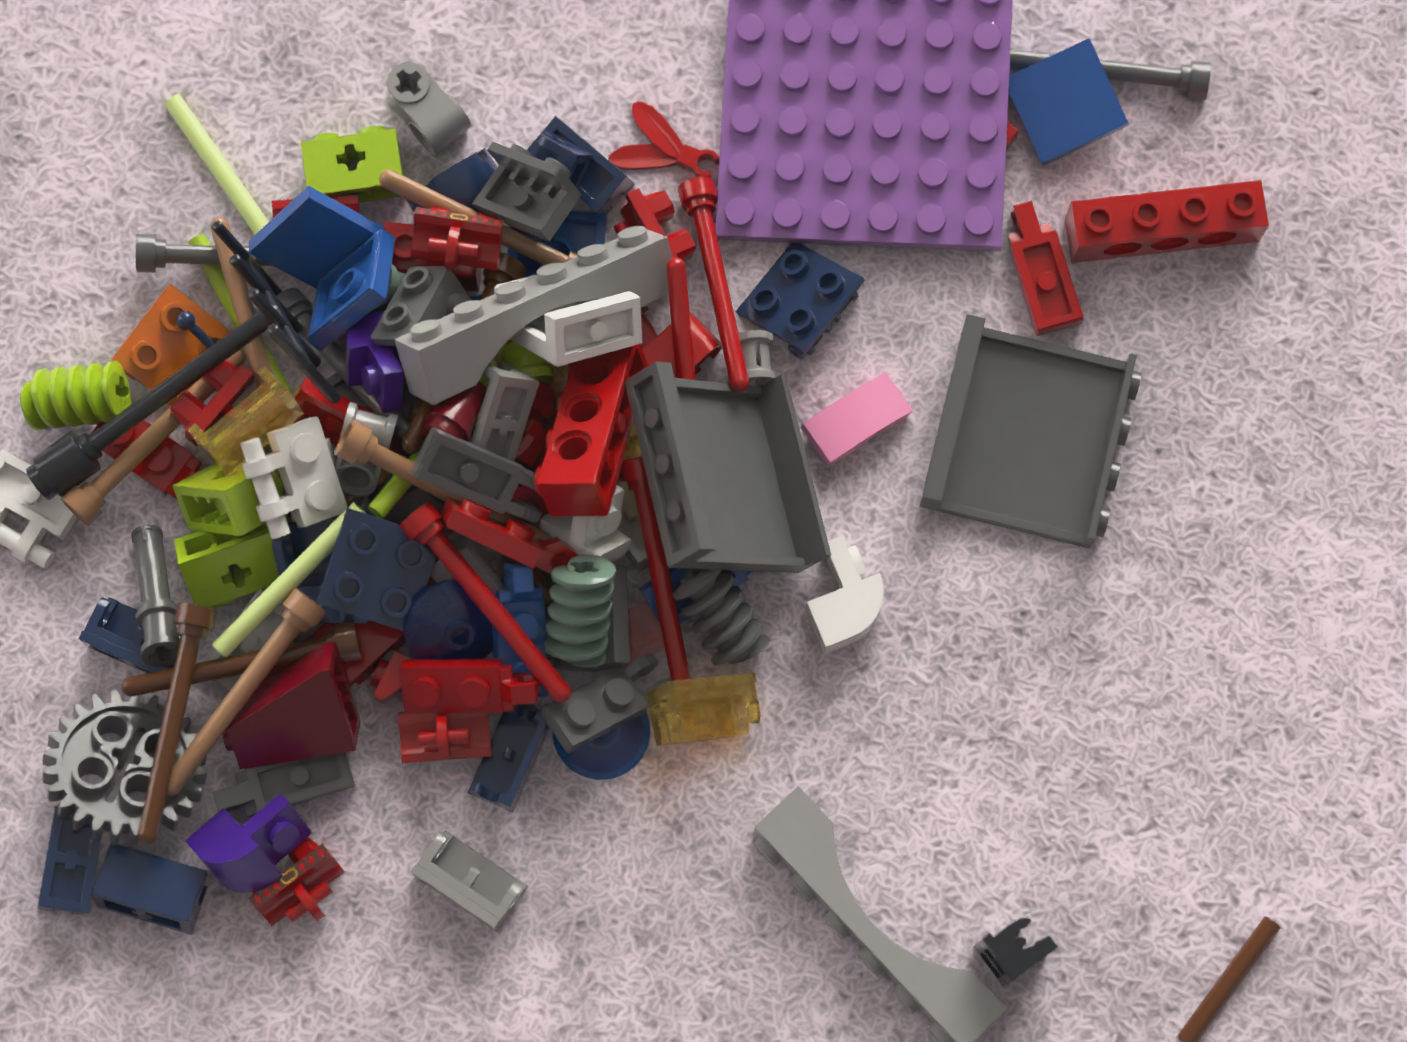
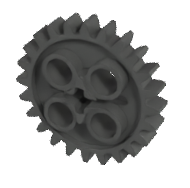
[42,690,207,846]

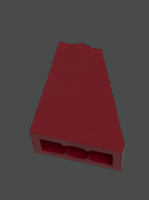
[222,641,361,770]

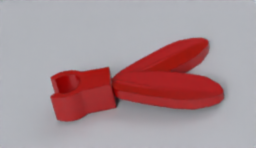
[608,101,719,178]

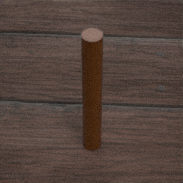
[1177,916,1281,1042]

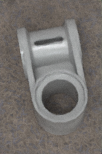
[387,62,472,156]
[335,402,398,497]

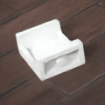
[494,274,642,367]

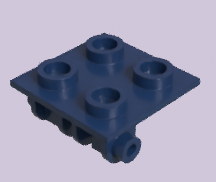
[735,243,865,360]
[316,508,436,633]

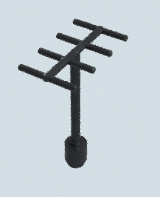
[26,221,341,500]

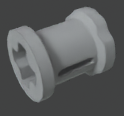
[739,330,777,387]

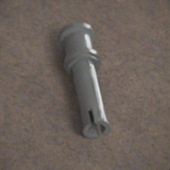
[131,524,180,667]

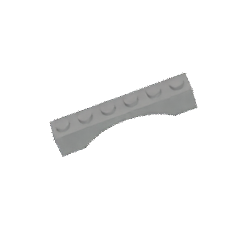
[394,226,672,405]
[754,786,1008,1042]

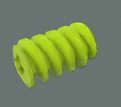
[20,360,132,430]

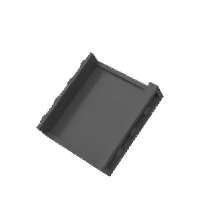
[919,314,1142,548]
[625,361,831,573]

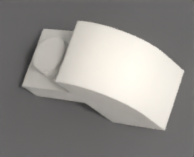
[539,484,632,562]
[805,536,884,655]

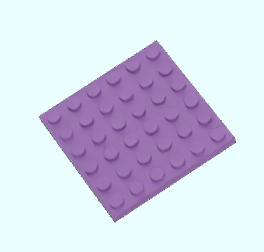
[715,0,1013,252]

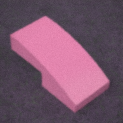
[800,372,913,467]

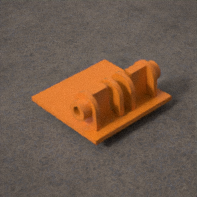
[110,283,231,406]

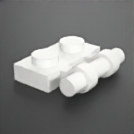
[240,417,348,539]
[0,449,77,569]

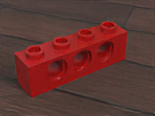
[1065,180,1269,263]
[535,344,648,517]

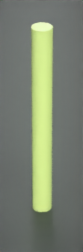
[165,95,269,235]
[212,502,366,658]

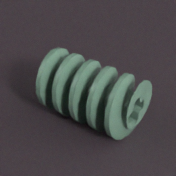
[544,555,616,668]

